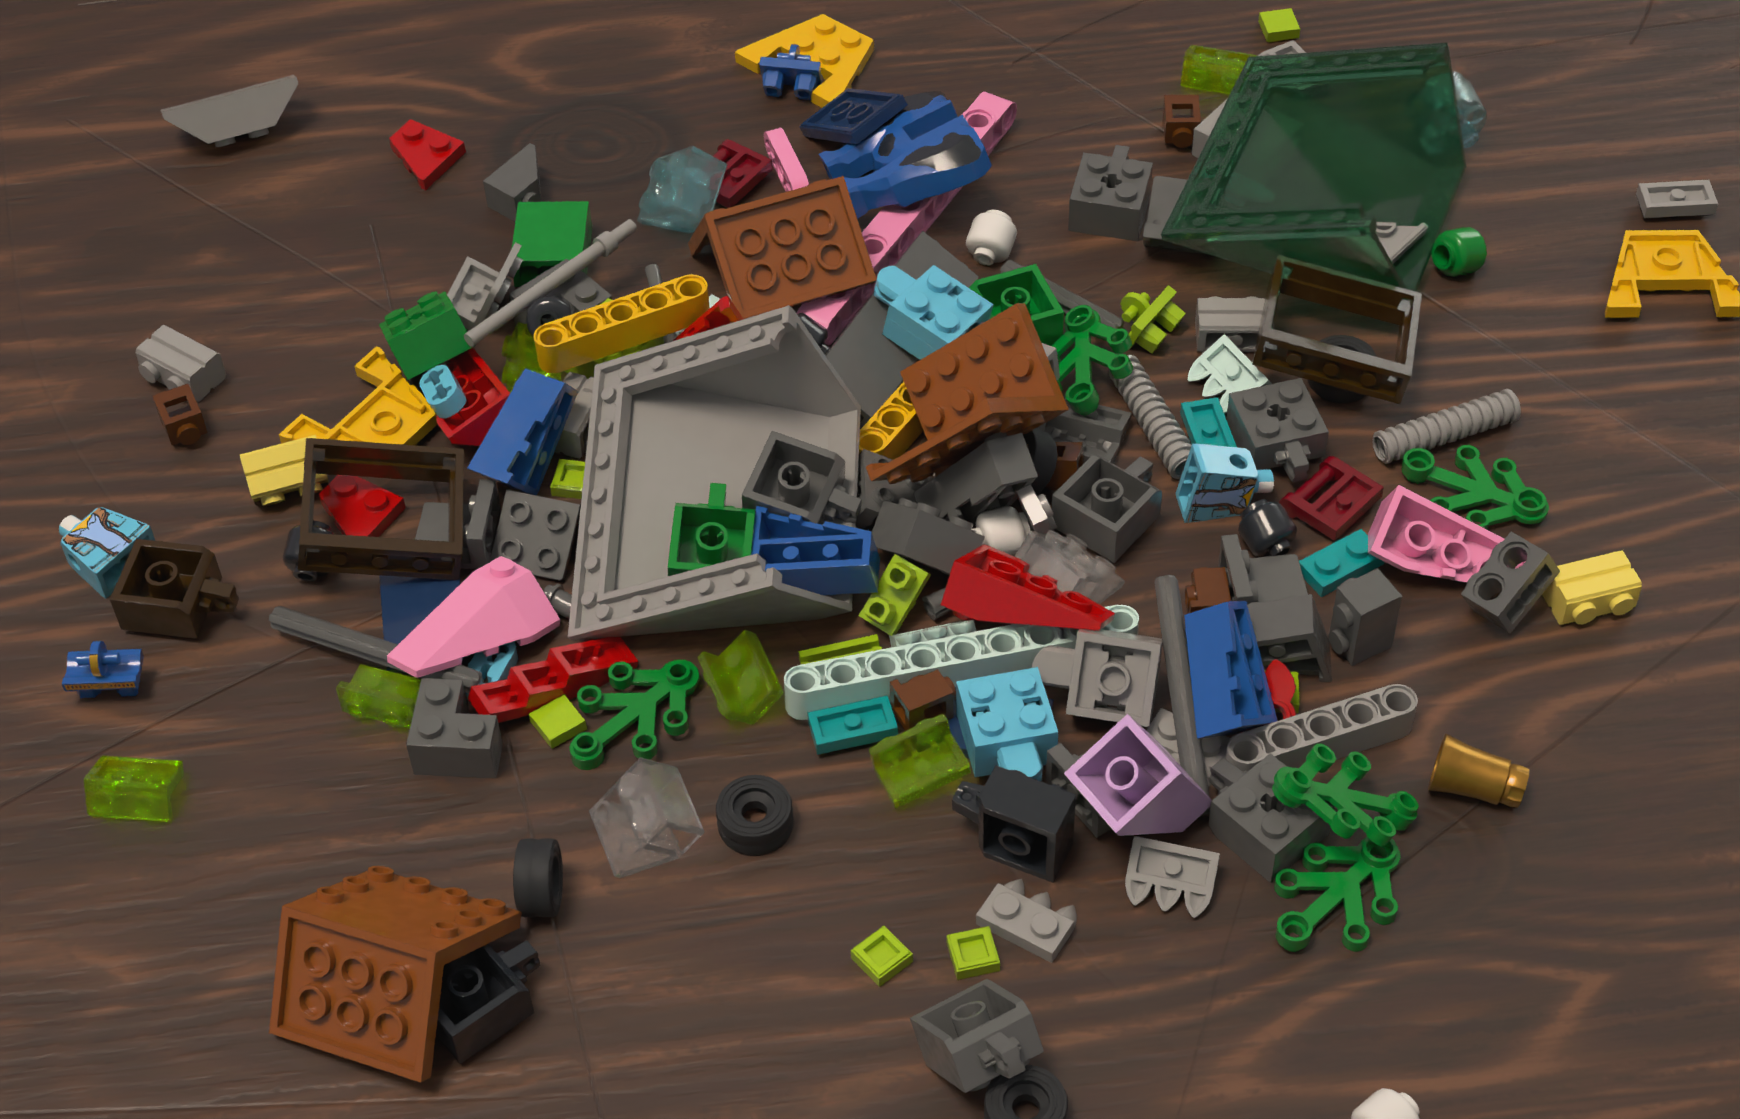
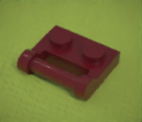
[681,139,773,208]
[1279,456,1384,541]

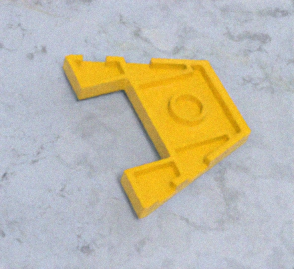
[735,14,874,108]
[1605,230,1740,318]
[279,346,437,445]

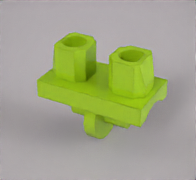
[1120,285,1186,354]
[858,554,931,636]

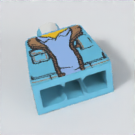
[1175,444,1274,523]
[59,507,155,599]

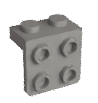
[447,242,523,330]

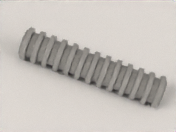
[1108,355,1192,479]
[1373,388,1521,464]

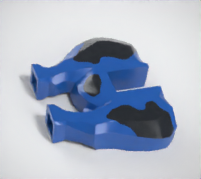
[819,91,992,218]

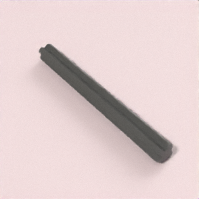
[1154,575,1211,817]
[268,606,484,693]

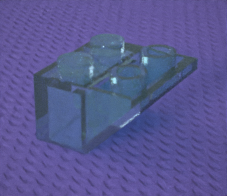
[637,146,727,233]

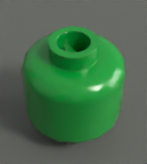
[1432,227,1487,277]

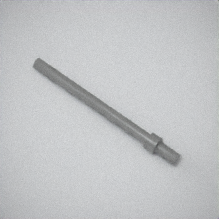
[464,219,637,347]

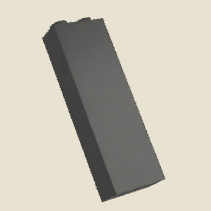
[825,231,979,429]

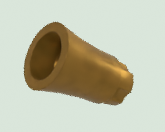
[1428,734,1530,808]

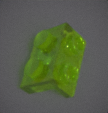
[869,714,971,809]

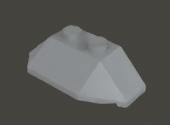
[160,75,298,147]

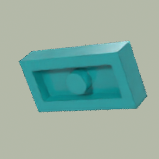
[1180,397,1237,447]
[1299,529,1385,597]
[807,695,898,755]

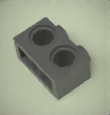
[1461,531,1560,634]

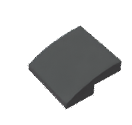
[1044,396,1132,464]

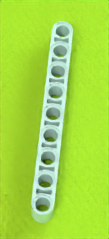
[784,605,1139,720]

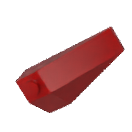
[436,348,510,446]
[941,544,1115,630]

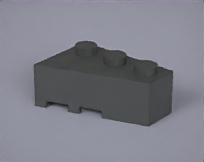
[914,432,1038,525]
[1247,594,1332,682]

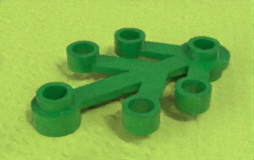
[1052,305,1133,415]
[1402,445,1549,530]
[570,659,700,770]
[1272,743,1419,846]
[1274,837,1400,952]

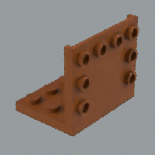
[688,176,877,319]
[866,303,1069,484]
[269,866,522,1083]

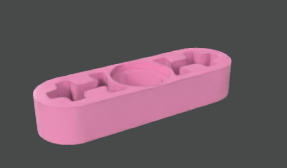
[764,128,809,192]

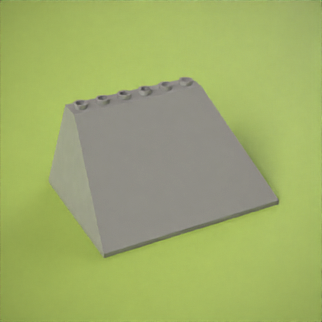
[568,305,861,641]

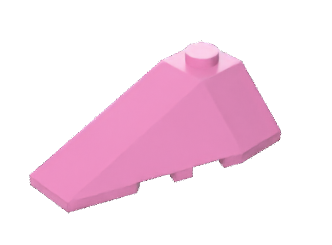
[1368,485,1526,582]
[387,556,560,678]

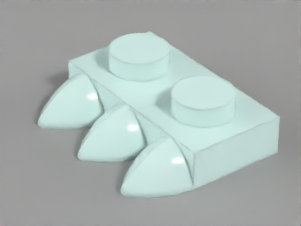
[1187,334,1272,413]
[889,620,976,647]

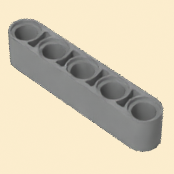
[1226,684,1418,772]

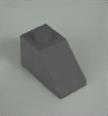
[483,143,542,222]

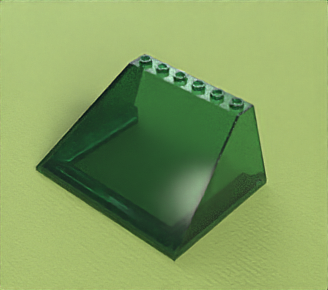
[1161,42,1467,305]

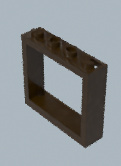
[1252,255,1422,404]
[298,438,464,580]

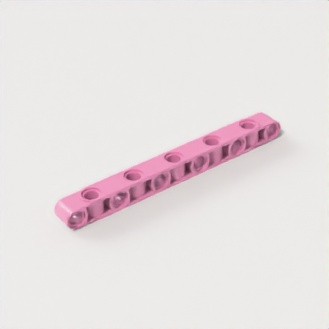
[796,92,1017,346]

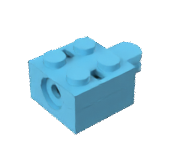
[874,265,994,360]
[956,667,1058,781]

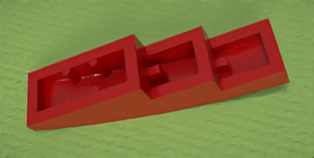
[468,637,639,723]

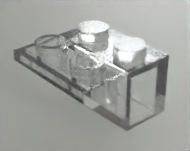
[1014,530,1125,604]
[589,758,705,878]

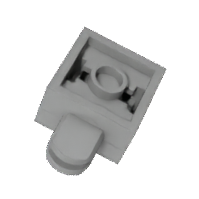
[1032,629,1163,727]

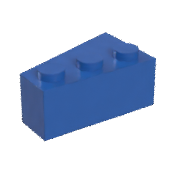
[467,368,578,496]
[751,506,880,595]
[1184,601,1278,739]

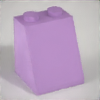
[1064,714,1212,836]

